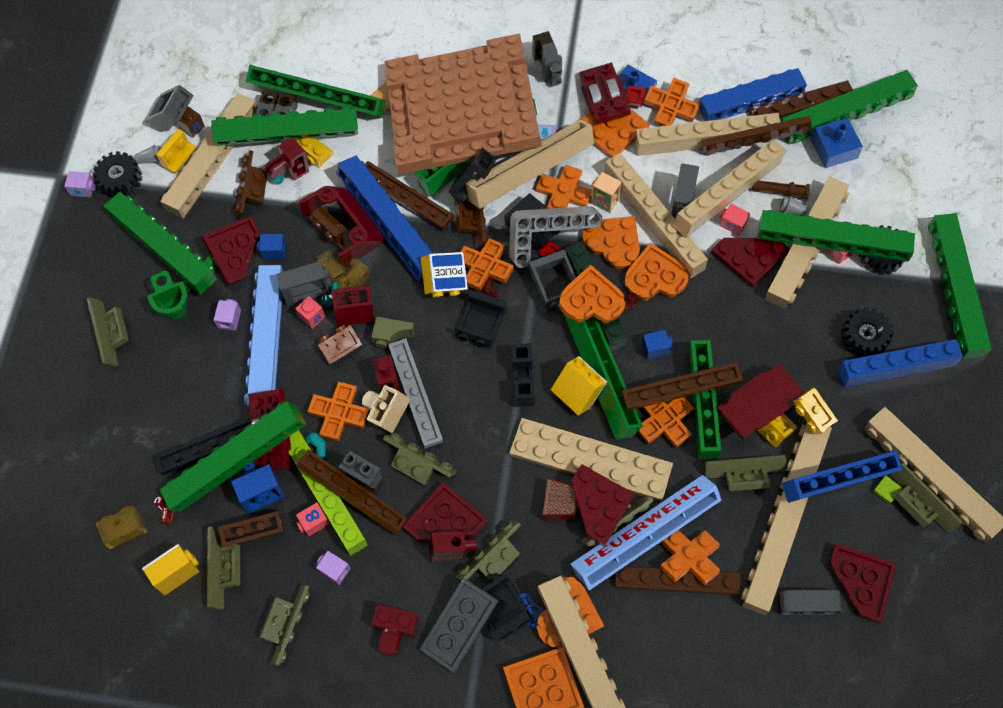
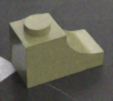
[371,317,415,348]

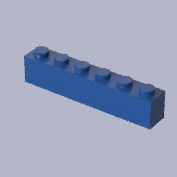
[699,68,807,121]
[839,339,963,387]
[782,451,903,503]

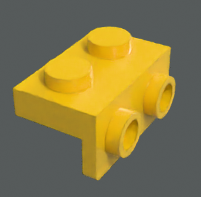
[793,388,838,435]

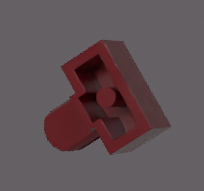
[265,137,309,181]
[371,604,420,656]

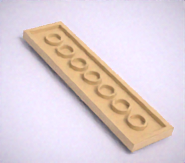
[510,418,673,502]

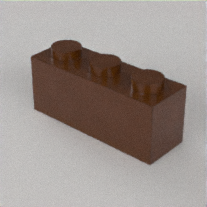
[218,511,285,547]

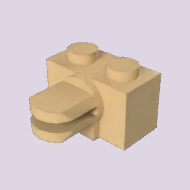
[362,385,411,433]

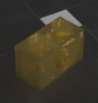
[96,505,148,549]

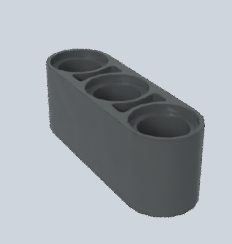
[779,590,842,615]

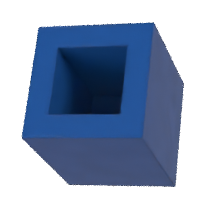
[257,234,286,259]
[642,330,673,360]

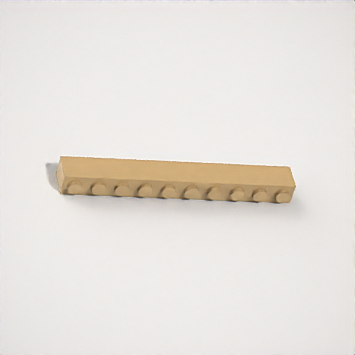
[741,422,832,616]

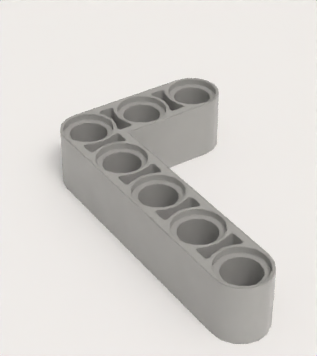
[509,206,603,268]

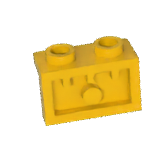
[156,129,197,173]
[297,138,333,168]
[757,413,798,448]

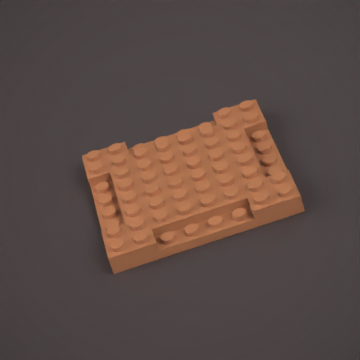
[384,33,542,175]

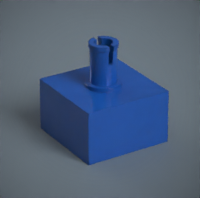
[811,118,863,168]
[231,461,285,514]

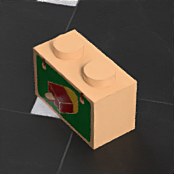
[590,172,621,214]

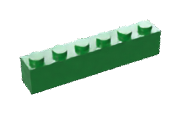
[688,340,721,459]

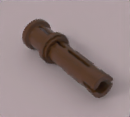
[753,180,810,200]

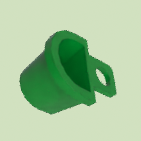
[147,271,188,320]

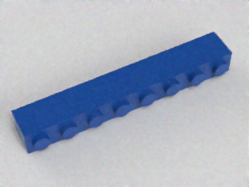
[336,155,433,282]

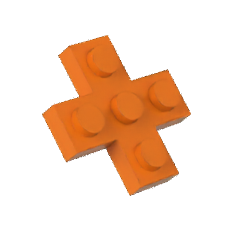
[644,78,700,126]
[536,165,592,217]
[461,238,514,291]
[307,382,370,442]
[638,397,695,448]
[660,530,720,585]

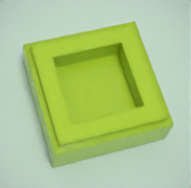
[873,476,902,504]

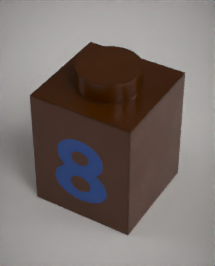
[178,106,205,138]

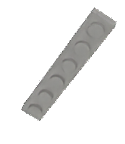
[388,338,443,448]

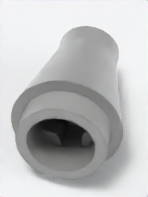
[135,145,161,164]
[779,196,808,216]

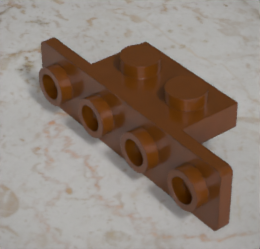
[233,150,268,220]
[455,197,487,250]
[306,206,353,251]

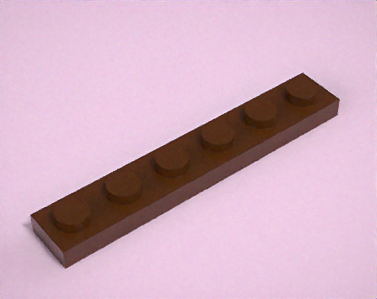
[749,80,853,119]
[701,115,811,154]
[365,161,454,231]
[622,362,743,411]
[296,449,407,535]
[615,567,740,596]

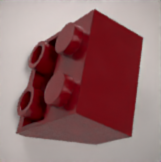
[331,284,375,327]

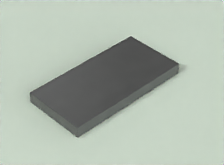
[419,578,499,673]

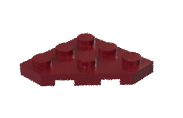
[201,216,260,286]
[711,238,790,288]
[571,464,635,547]
[403,482,488,541]
[829,543,897,624]

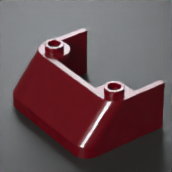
[299,186,384,269]

